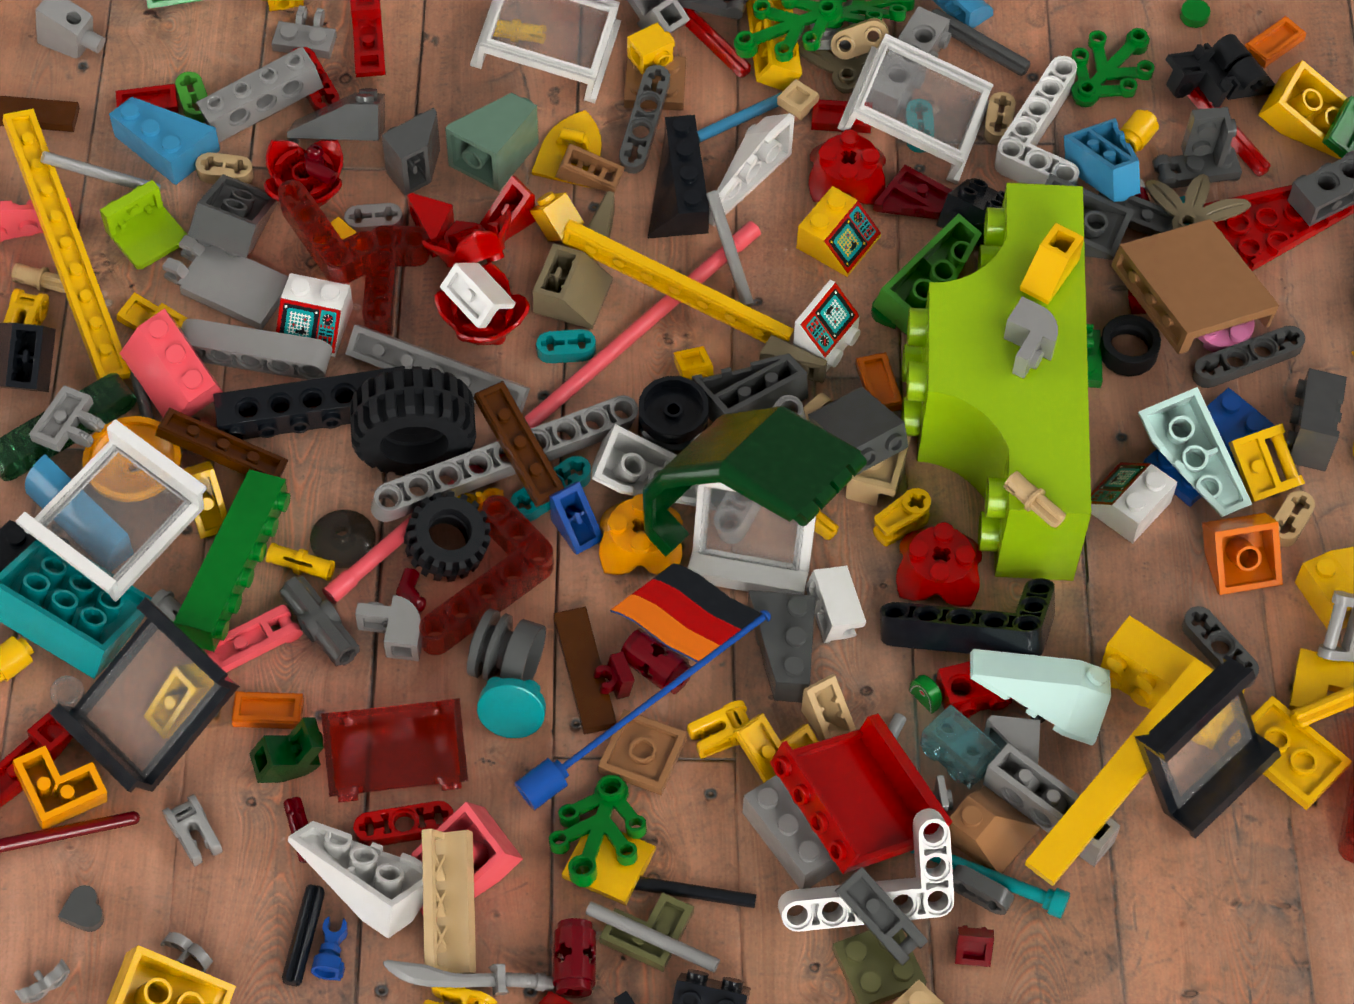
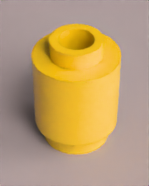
[1120,110,1159,153]
[0,636,34,683]

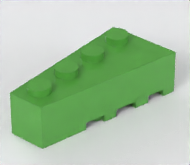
[873,213,982,335]

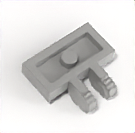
[272,5,337,59]
[29,385,105,452]

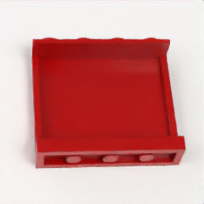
[770,713,953,874]

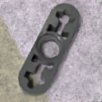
[1182,606,1259,689]

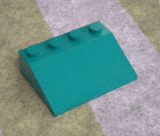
[0,539,152,679]

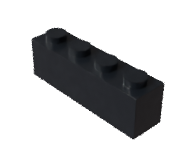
[648,115,709,239]

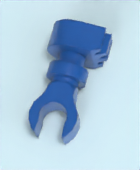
[311,916,348,981]

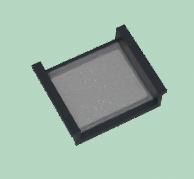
[50,597,240,792]
[1134,655,1281,839]

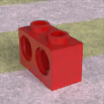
[935,661,1013,719]

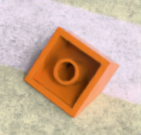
[1202,513,1283,595]

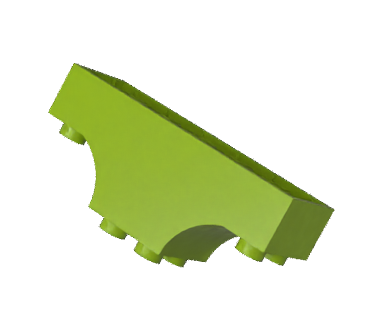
[901,183,1091,581]

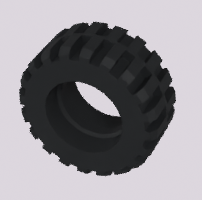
[350,366,476,476]

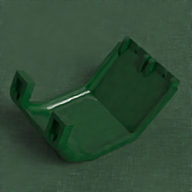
[643,406,867,557]

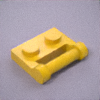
[1228,423,1305,503]

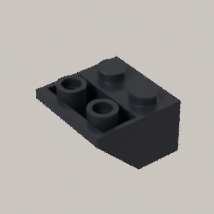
[0,323,56,392]

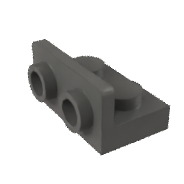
[1181,107,1237,167]

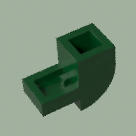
[249,717,324,783]

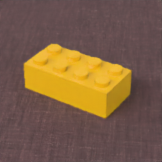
[1100,615,1245,749]

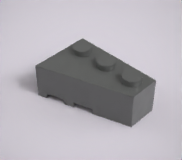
[692,353,808,422]
[1286,368,1347,471]
[747,590,815,703]

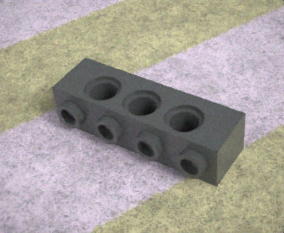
[1288,151,1354,226]

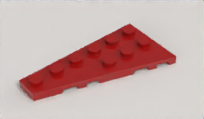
[1203,185,1354,271]

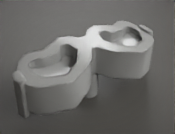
[160,932,213,973]
[14,959,70,1004]

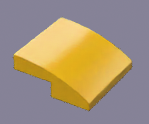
[562,831,656,906]

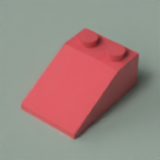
[410,802,523,922]

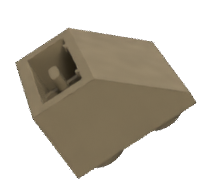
[532,243,613,330]

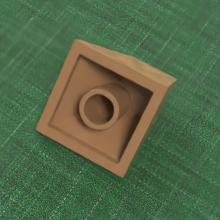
[949,786,1040,874]

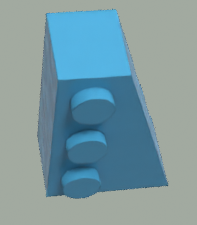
[109,97,220,185]
[1064,118,1140,202]

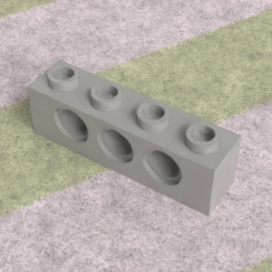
[866,6,951,119]
[196,46,323,143]
[983,743,1121,867]

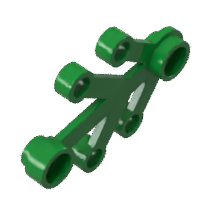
[734,0,843,62]
[827,0,915,29]
[1071,28,1155,107]
[549,775,647,887]

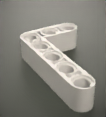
[994,56,1079,185]
[778,808,954,932]

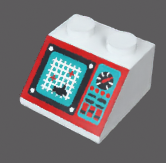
[276,273,353,357]
[793,279,861,372]
[1091,462,1177,544]

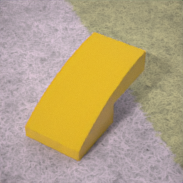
[116,292,188,330]

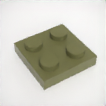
[832,929,927,1004]

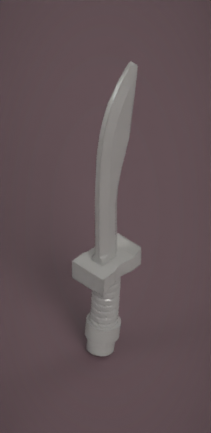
[383,960,554,996]

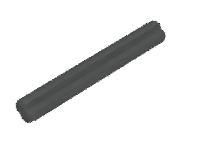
[931,9,1031,76]

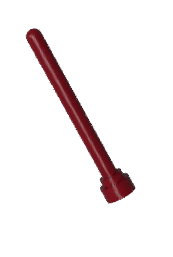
[0,811,140,853]

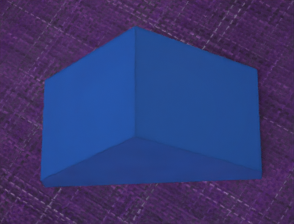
[549,481,603,554]

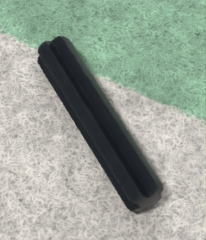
[282,884,325,987]

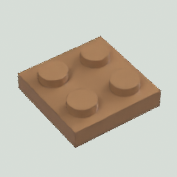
[624,56,686,110]
[598,709,687,796]

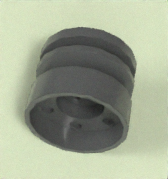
[467,608,546,681]

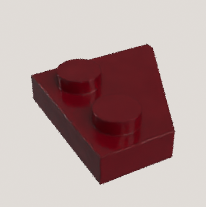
[873,165,952,220]

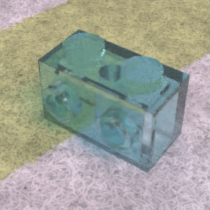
[920,705,1001,789]

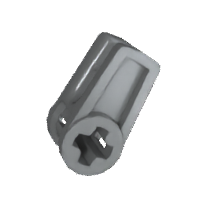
[162,794,223,867]

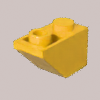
[1020,223,1084,305]

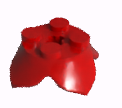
[808,129,886,205]
[264,139,343,214]
[421,210,512,269]
[434,262,530,345]
[896,522,982,607]

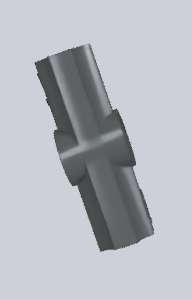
[280,576,360,666]

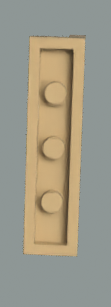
[422,829,476,974]

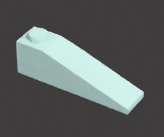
[1138,387,1252,517]
[970,649,1111,745]

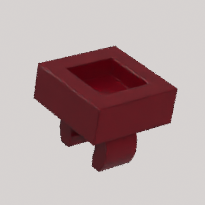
[593,652,635,699]
[955,925,994,967]

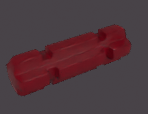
[283,797,308,863]

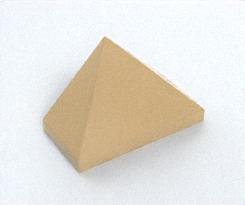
[801,674,856,741]

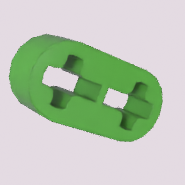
[175,72,208,123]

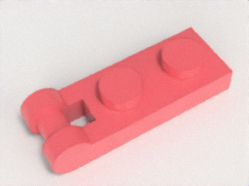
[204,605,303,673]

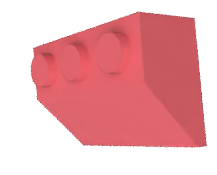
[120,308,223,418]

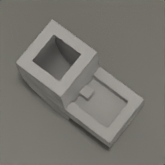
[627,0,690,34]
[1003,297,1058,379]
[355,595,423,661]

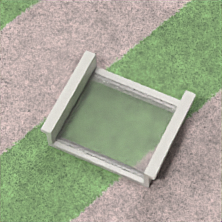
[470,0,621,104]
[837,34,994,185]
[16,419,207,602]
[688,482,816,595]

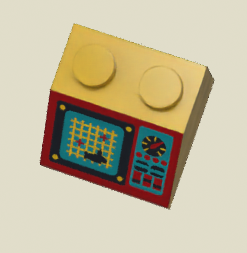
[796,186,881,277]

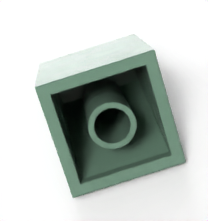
[445,92,539,192]

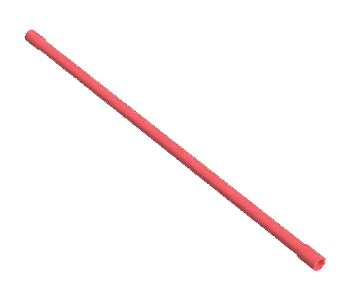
[322,221,761,604]

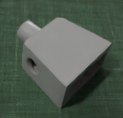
[35,0,106,59]

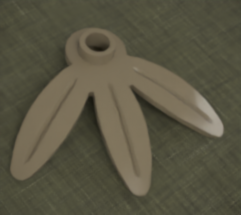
[798,27,889,93]
[1145,174,1251,229]

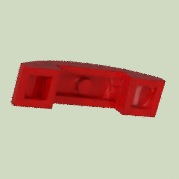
[350,0,386,78]
[0,709,73,807]

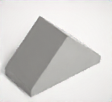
[984,715,1040,764]

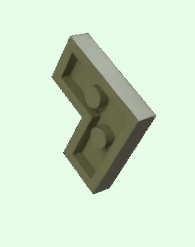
[599,892,694,972]

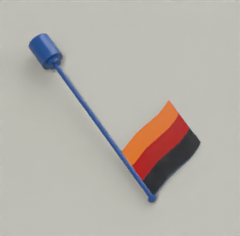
[514,563,771,811]

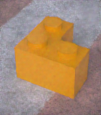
[13,745,107,830]

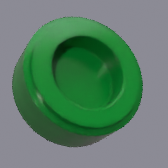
[1180,0,1211,28]

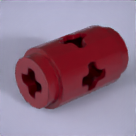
[621,628,692,694]
[553,918,596,998]

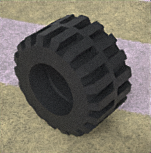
[404,491,491,582]

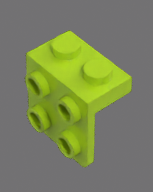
[100,180,187,269]

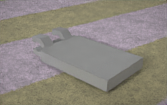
[162,235,289,330]

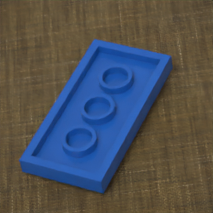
[1143,387,1275,507]

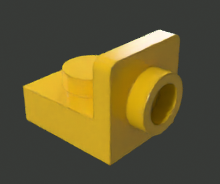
[673,346,714,380]

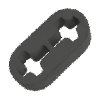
[953,865,1014,915]

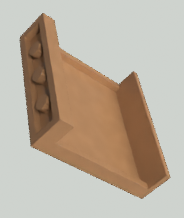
[1111,219,1279,354]

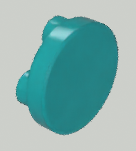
[477,677,546,738]

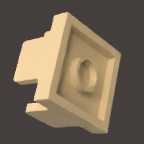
[845,436,911,506]

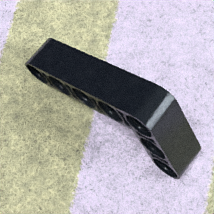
[880,578,1055,656]

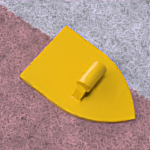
[531,110,602,188]

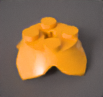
[599,494,683,575]

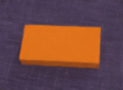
[1245,16,1307,68]
[855,352,903,412]
[232,691,304,729]

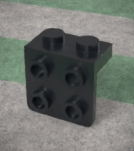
[936,178,1005,246]
[672,969,751,1004]

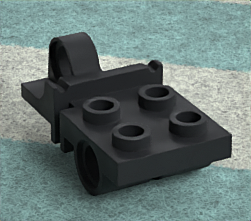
[1165,34,1275,108]

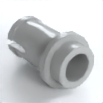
[151,589,182,622]

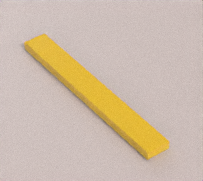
[562,219,794,344]
[1025,659,1213,886]

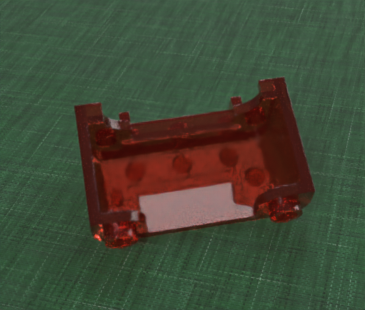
[321,698,468,803]

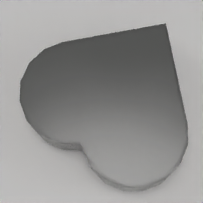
[58,885,104,932]

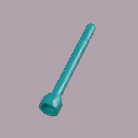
[910,850,1070,919]

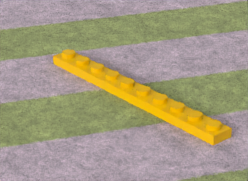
[2,109,131,385]

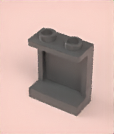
[808,387,908,475]

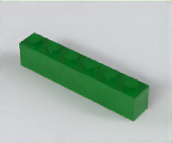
[174,469,291,652]

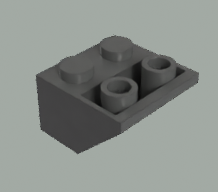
[382,108,440,196]

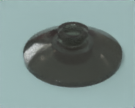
[310,510,376,568]

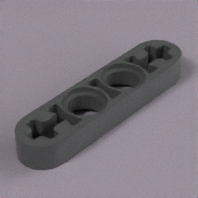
[619,65,670,174]
[1192,326,1305,388]

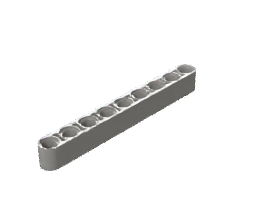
[371,395,638,522]

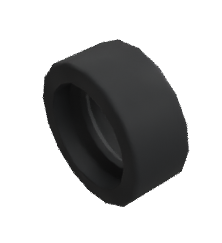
[1100,314,1161,376]

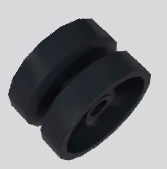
[638,376,709,455]

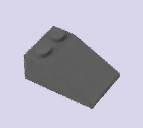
[287,88,385,141]
[188,174,278,258]
[1045,174,1134,260]

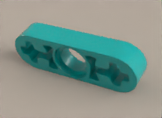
[510,456,591,523]

